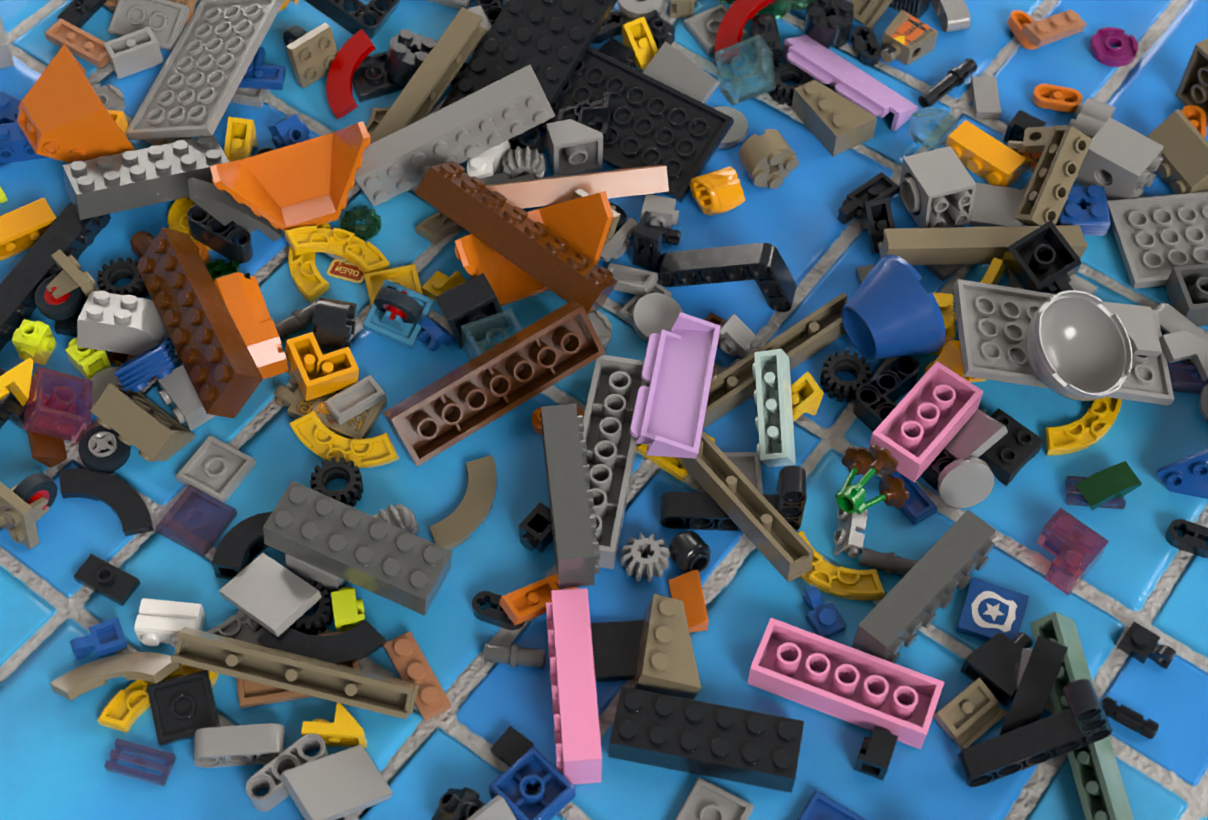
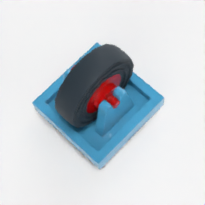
[363,279,434,349]

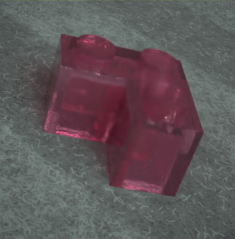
[1037,507,1109,596]

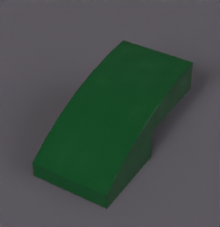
[1075,461,1142,510]

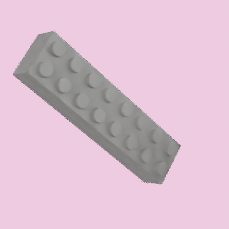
[355,65,555,207]
[583,355,648,569]

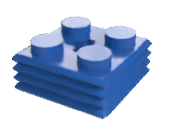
[1056,185,1111,235]
[114,341,178,393]
[489,747,576,820]

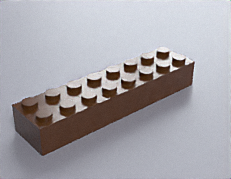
[415,162,618,315]
[136,227,263,419]
[383,301,606,467]

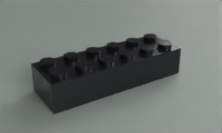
[609,686,804,793]

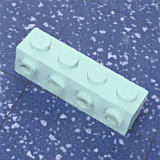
[752,349,796,468]

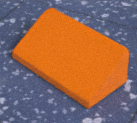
[668,570,708,633]

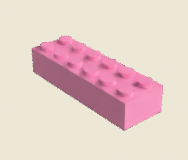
[546,588,602,785]
[747,618,944,750]

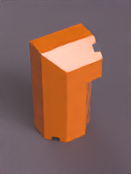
[214,272,289,379]

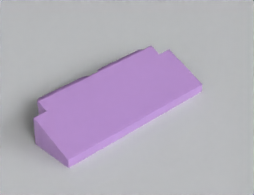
[781,35,919,131]
[630,312,721,458]

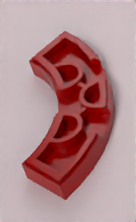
[715,0,775,67]
[326,29,376,120]

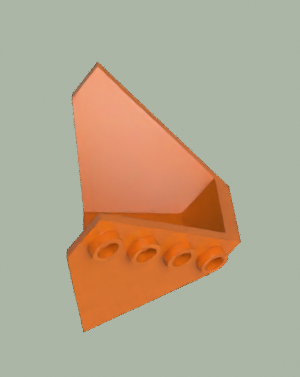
[17,44,135,163]
[210,121,370,232]
[455,191,613,306]

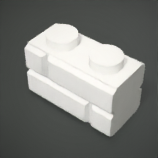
[134,598,206,648]

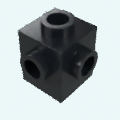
[431,787,485,820]

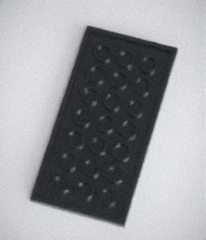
[439,0,618,150]
[538,46,734,203]

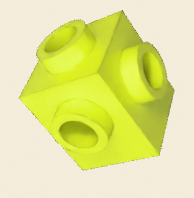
[12,319,57,365]

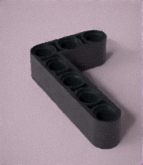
[304,0,400,40]
[187,148,275,263]
[655,243,797,312]
[853,356,956,491]
[660,466,807,531]
[957,679,1113,787]

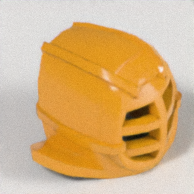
[689,166,746,215]

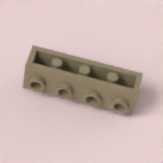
[1014,125,1092,226]

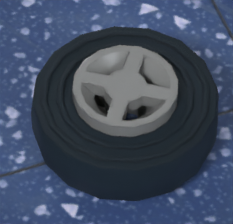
[78,425,131,473]

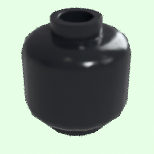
[668,531,711,573]

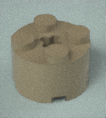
[738,129,799,189]

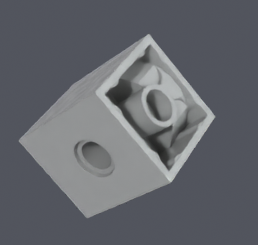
[1075,118,1164,201]
[898,146,977,228]

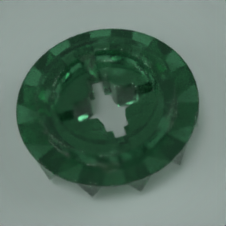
[340,206,382,241]

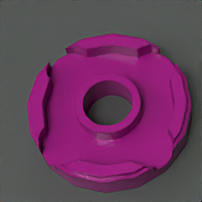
[1089,27,1138,67]

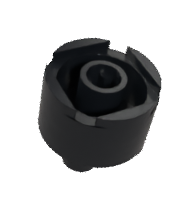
[803,0,854,49]
[384,29,436,86]
[312,298,357,353]

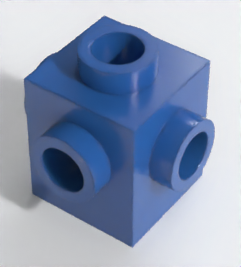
[268,114,310,149]

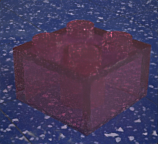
[24,366,93,443]

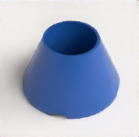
[841,254,946,360]

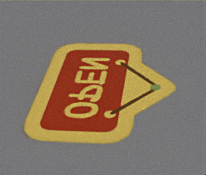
[327,259,364,283]

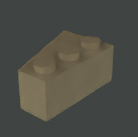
[791,79,877,156]
[634,594,701,700]

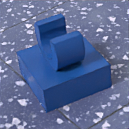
[418,316,455,352]

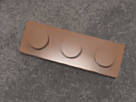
[1021,9,1087,48]
[45,19,109,69]
[384,631,451,722]

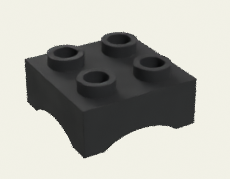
[978,408,1044,486]

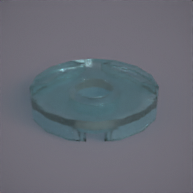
[908,107,957,149]

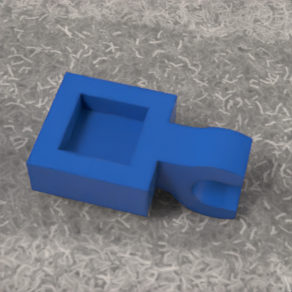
[802,585,847,638]
[70,617,128,660]

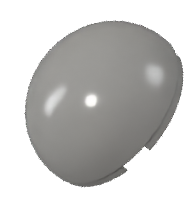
[1026,290,1133,401]

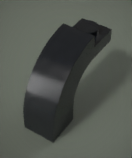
[211,511,273,580]

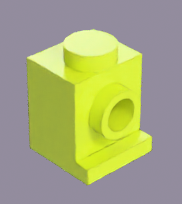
[65,337,111,381]
[331,587,365,632]

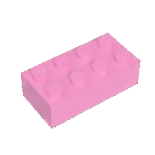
[868,361,984,483]

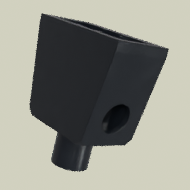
[960,632,1033,707]

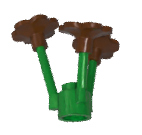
[835,444,909,515]

